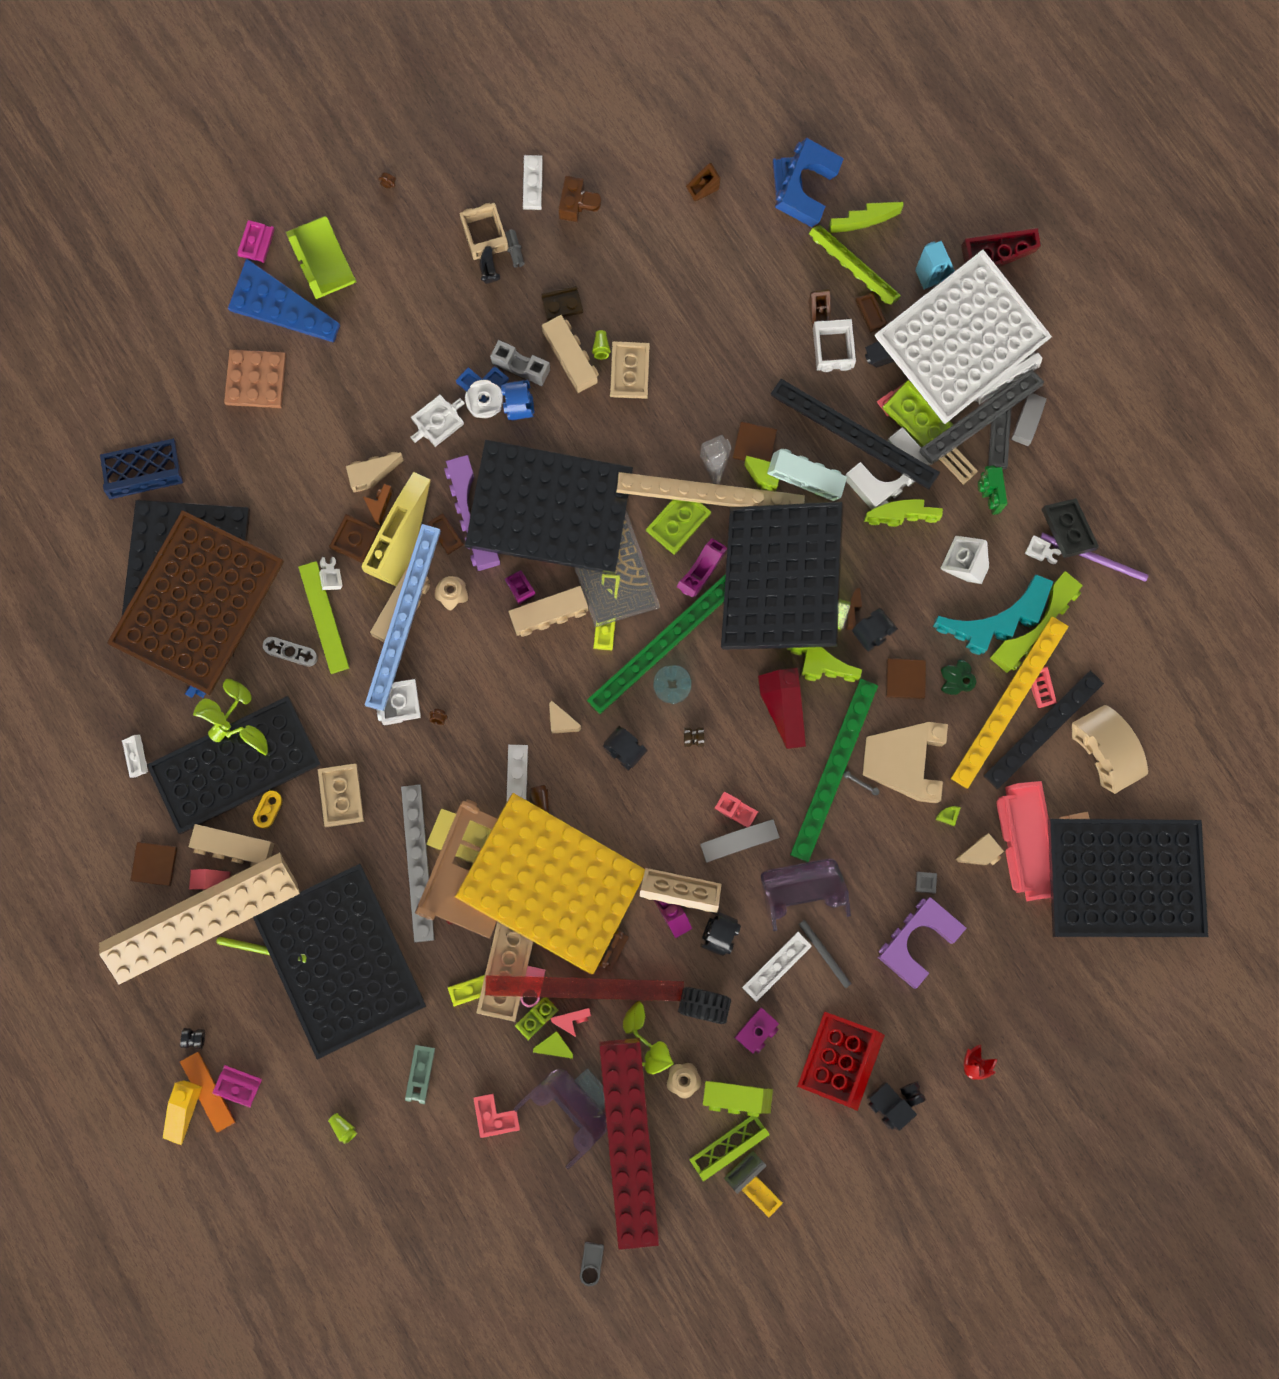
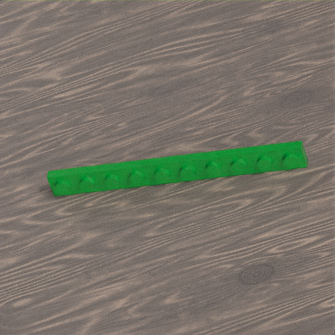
[587,574,726,715]
[790,678,878,863]

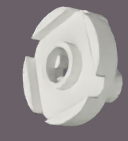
[465,380,503,418]

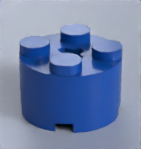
[501,380,534,420]

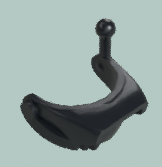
[479,246,500,284]

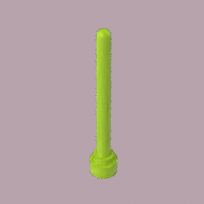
[216,937,307,963]

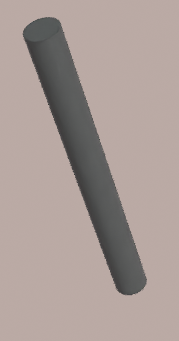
[798,920,852,988]

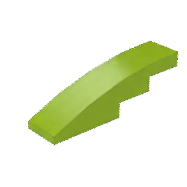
[829,202,903,233]

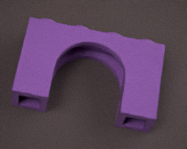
[877,897,966,989]

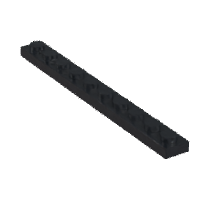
[771,379,940,490]

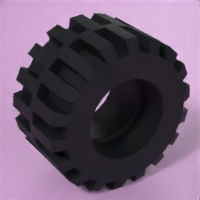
[678,987,732,1024]

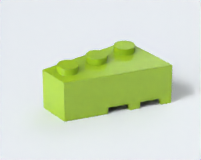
[703,1081,773,1117]

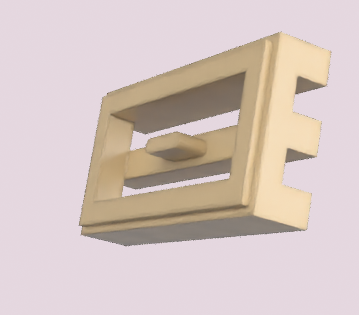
[940,448,978,485]

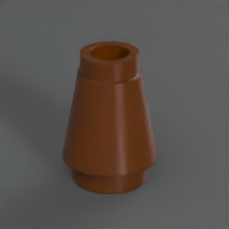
[529,785,549,812]

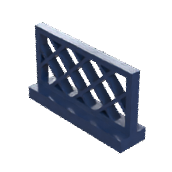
[100,439,183,499]

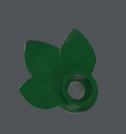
[941,660,976,695]

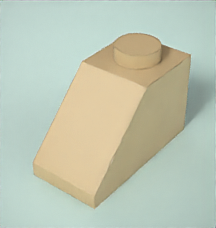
[956,833,1004,865]

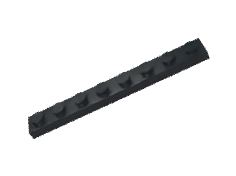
[984,670,1104,789]

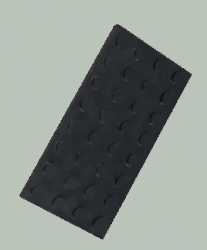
[147,696,321,835]

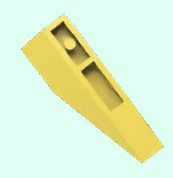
[361,472,431,586]

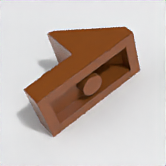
[363,484,393,526]

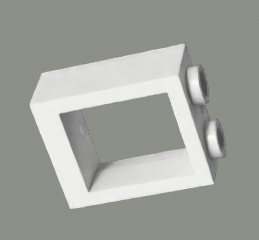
[813,319,856,372]

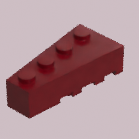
[961,228,1041,268]

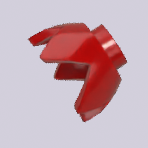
[963,1045,997,1080]

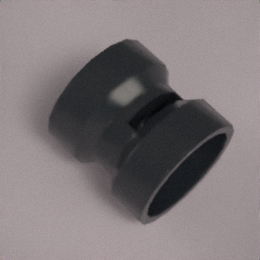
[180,1028,205,1049]
[900,1081,926,1107]

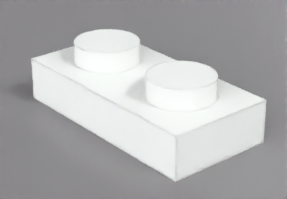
[122,735,148,778]

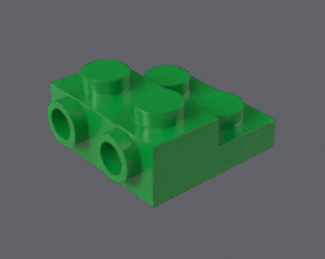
[978,466,1008,515]

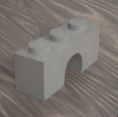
[491,340,550,386]

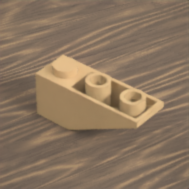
[346,452,404,492]

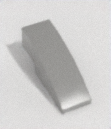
[1011,393,1046,446]

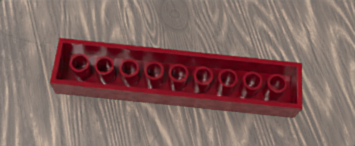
[599,1038,659,1250]

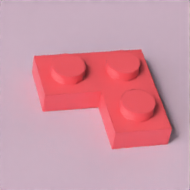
[473,1094,520,1138]

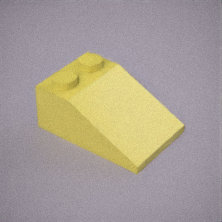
[426,809,491,863]

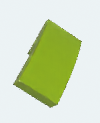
[515,996,559,1040]

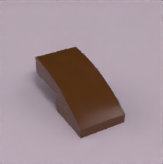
[846,588,862,630]

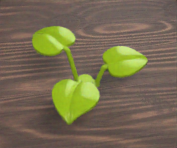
[193,679,268,756]
[623,1001,674,1074]

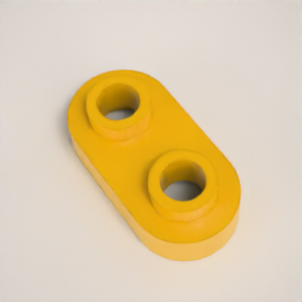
[253,791,282,829]

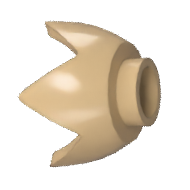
[435,576,468,610]
[667,1063,702,1099]

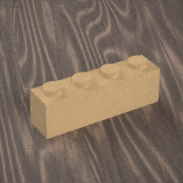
[542,315,599,393]
[370,567,430,642]
[509,586,588,637]
[189,824,274,866]

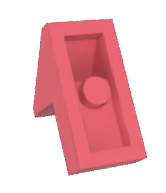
[551,1008,591,1037]

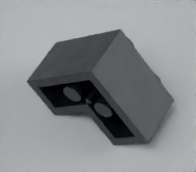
[867,1082,917,1131]

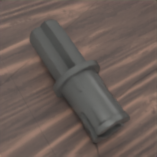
[505,230,525,267]

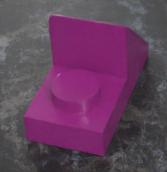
[505,570,535,605]

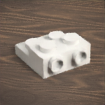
[377,679,421,725]

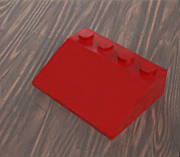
[797,1012,885,1111]

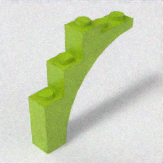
[787,647,862,682]

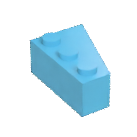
[915,241,955,289]

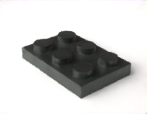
[1041,498,1099,558]

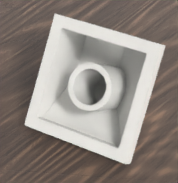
[941,536,989,584]

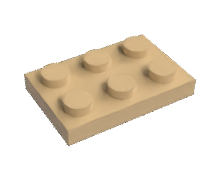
[610,342,650,399]
[318,764,364,827]

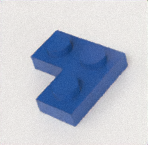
[456,366,509,403]

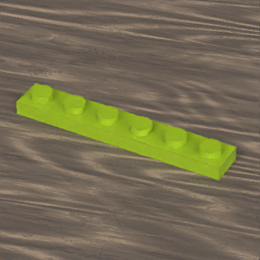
[809,225,901,305]

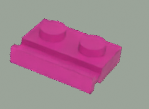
[237,220,275,263]
[212,1065,262,1108]

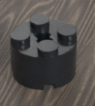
[852,608,898,652]
[602,726,648,771]
[700,911,741,956]

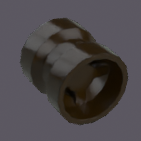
[684,727,704,747]

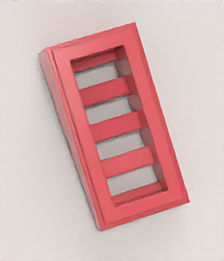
[1031,666,1057,708]

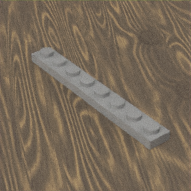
[401,785,435,942]

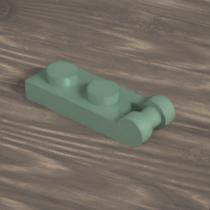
[405,1045,436,1104]

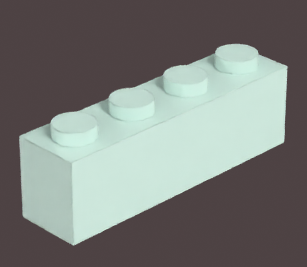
[767,449,847,501]

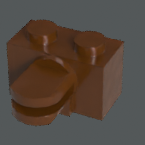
[559,176,601,222]

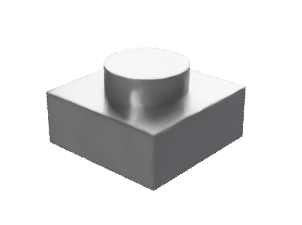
[915,872,937,894]

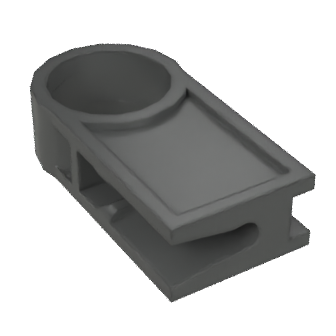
[580,1242,604,1286]

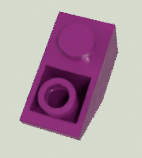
[654,900,692,938]

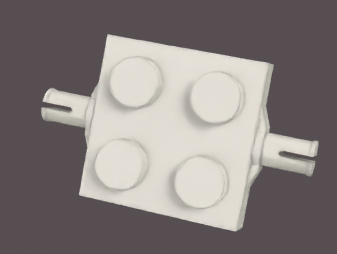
[410,395,465,447]

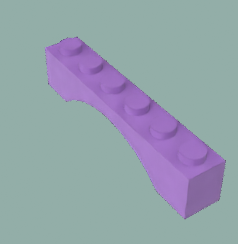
[444,455,500,571]

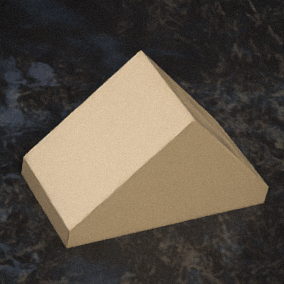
[549,701,581,733]

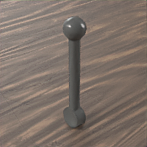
[843,771,879,796]

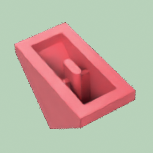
[189,869,231,890]

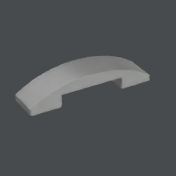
[700,820,780,863]

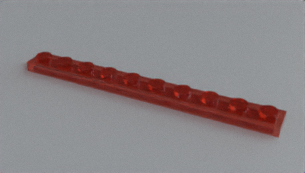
[485,975,684,1001]

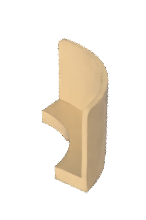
[1072,705,1148,794]

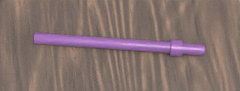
[1040,533,1148,582]

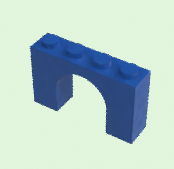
[775,138,844,227]

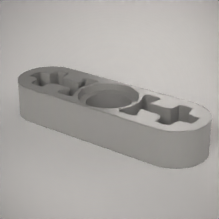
[263,637,318,667]

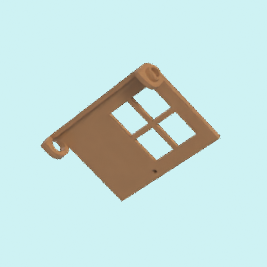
[415,800,497,938]

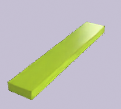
[298,561,350,674]

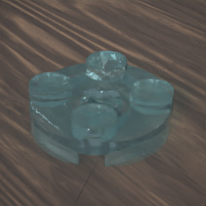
[653,665,691,704]

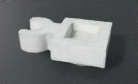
[1025,536,1061,564]
[319,557,343,590]

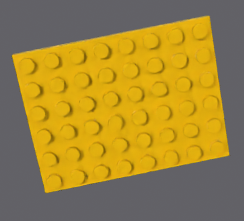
[455,793,646,975]

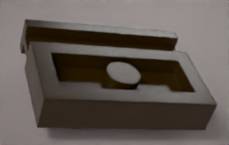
[541,286,583,321]

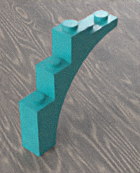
[933,575,1054,655]

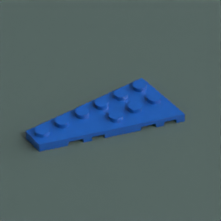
[228,259,340,342]

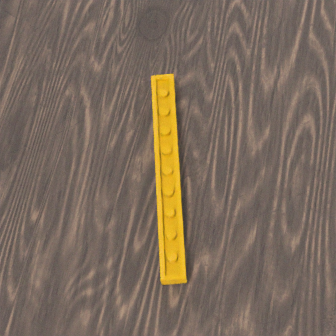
[950,616,1069,789]

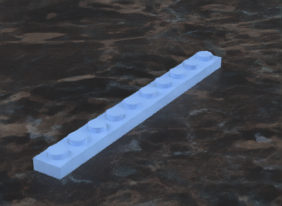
[365,524,441,711]

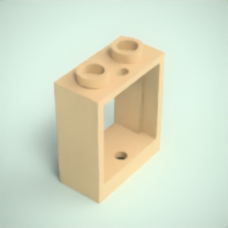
[460,203,508,260]

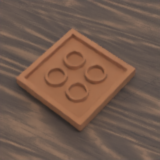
[224,350,286,408]

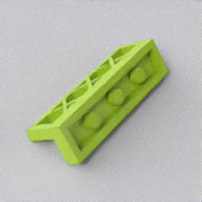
[689,1116,770,1181]

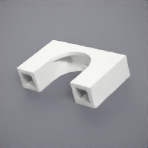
[846,427,930,510]

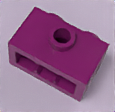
[734,1008,779,1054]

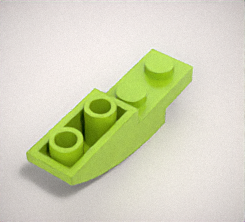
[864,499,943,527]

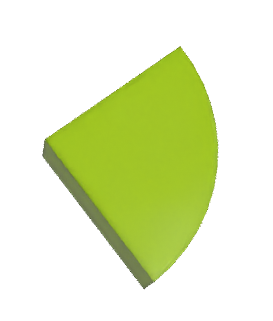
[935,806,961,826]

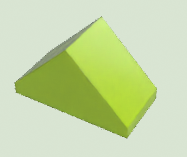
[533,1031,574,1059]

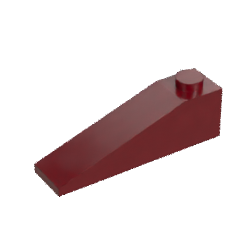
[758,668,806,749]

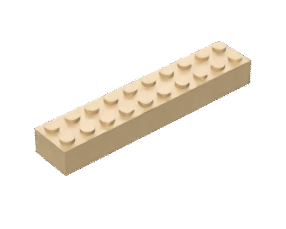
[99,853,300,984]

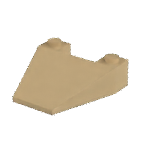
[862,722,948,803]

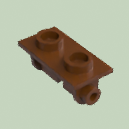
[598,930,629,972]

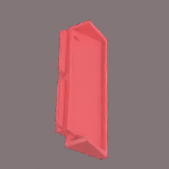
[996,781,1051,901]

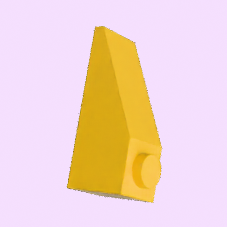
[163,1080,202,1145]

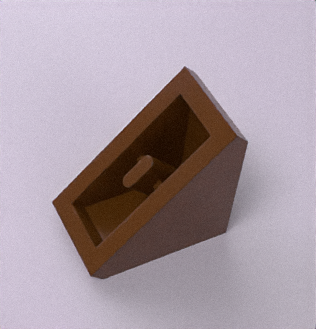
[686,163,720,201]
[808,290,831,327]

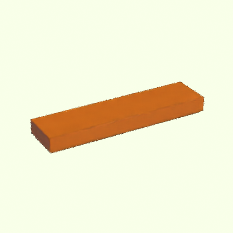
[180,1052,235,1133]

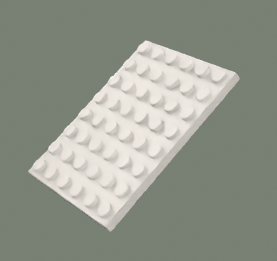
[874,250,1052,424]

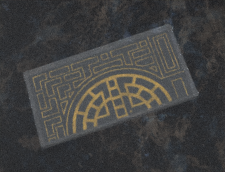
[574,511,660,627]

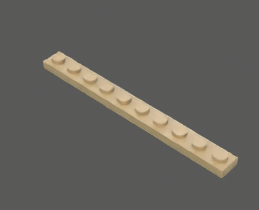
[616,472,805,507]

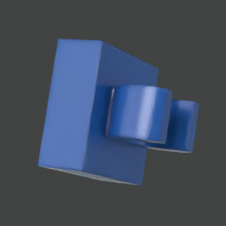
[184,685,206,698]

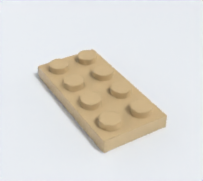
[639,868,722,913]

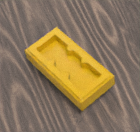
[742,1176,783,1217]

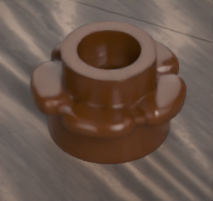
[378,172,396,189]
[429,709,448,725]

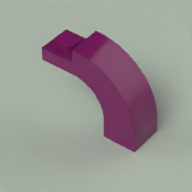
[677,538,727,597]

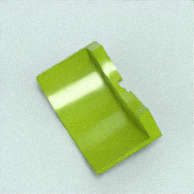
[286,216,356,299]

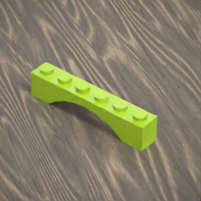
[990,571,1083,673]

